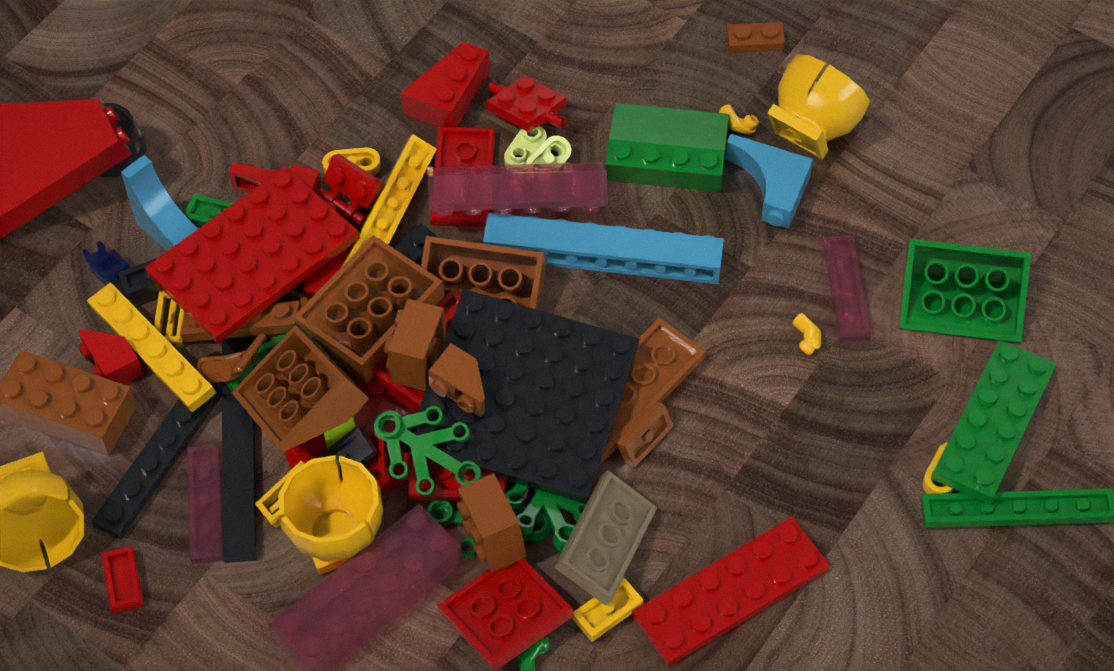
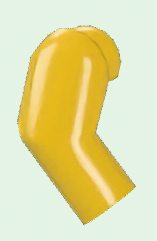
[719,104,759,135]
[792,313,821,355]

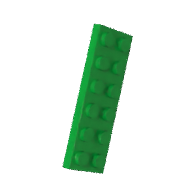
[931,340,1057,505]

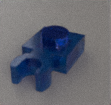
[83,241,130,286]

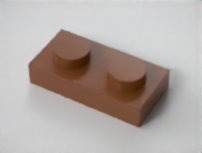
[726,22,785,53]
[617,401,673,468]

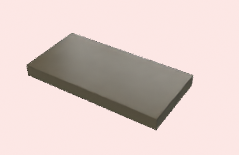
[554,470,658,606]

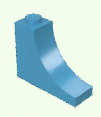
[725,134,813,229]
[121,155,198,251]

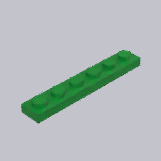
[920,488,1114,528]

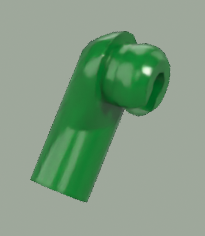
[517,637,550,671]

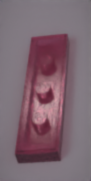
[823,235,871,342]
[187,444,223,564]

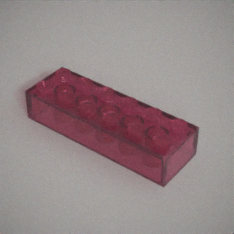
[427,162,607,216]
[268,504,463,671]

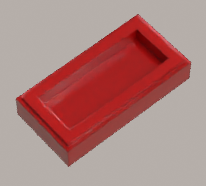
[101,546,145,615]

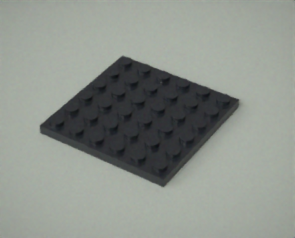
[405,289,640,503]

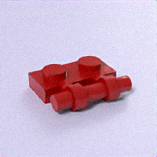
[316,154,384,226]

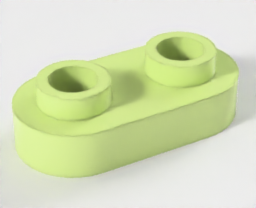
[504,126,547,175]
[523,136,572,185]

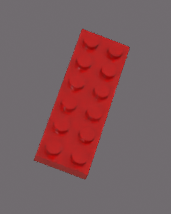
[632,517,830,667]

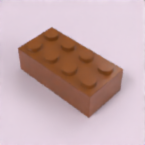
[0,350,137,456]

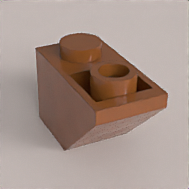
[429,343,485,417]

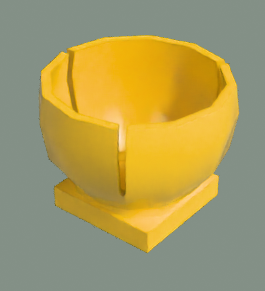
[767,54,870,160]
[0,451,84,572]
[278,455,383,575]

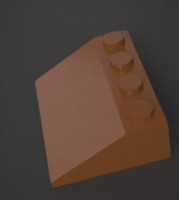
[293,235,445,384]
[421,236,547,310]
[232,325,369,452]

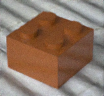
[384,299,446,391]
[456,473,527,572]

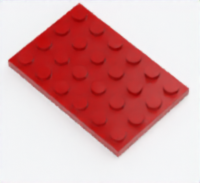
[145,166,360,344]

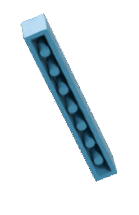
[483,213,724,284]

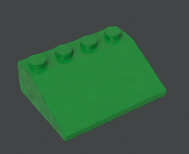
[605,103,729,192]
[899,239,1031,343]

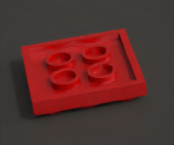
[437,559,574,671]

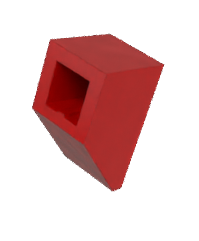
[78,329,143,385]

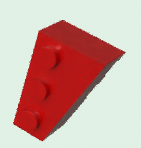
[400,42,490,127]

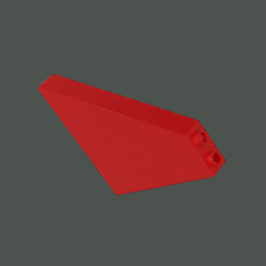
[0,99,132,239]

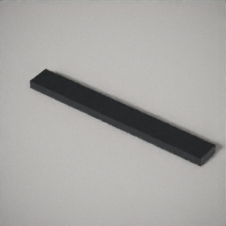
[222,338,256,563]

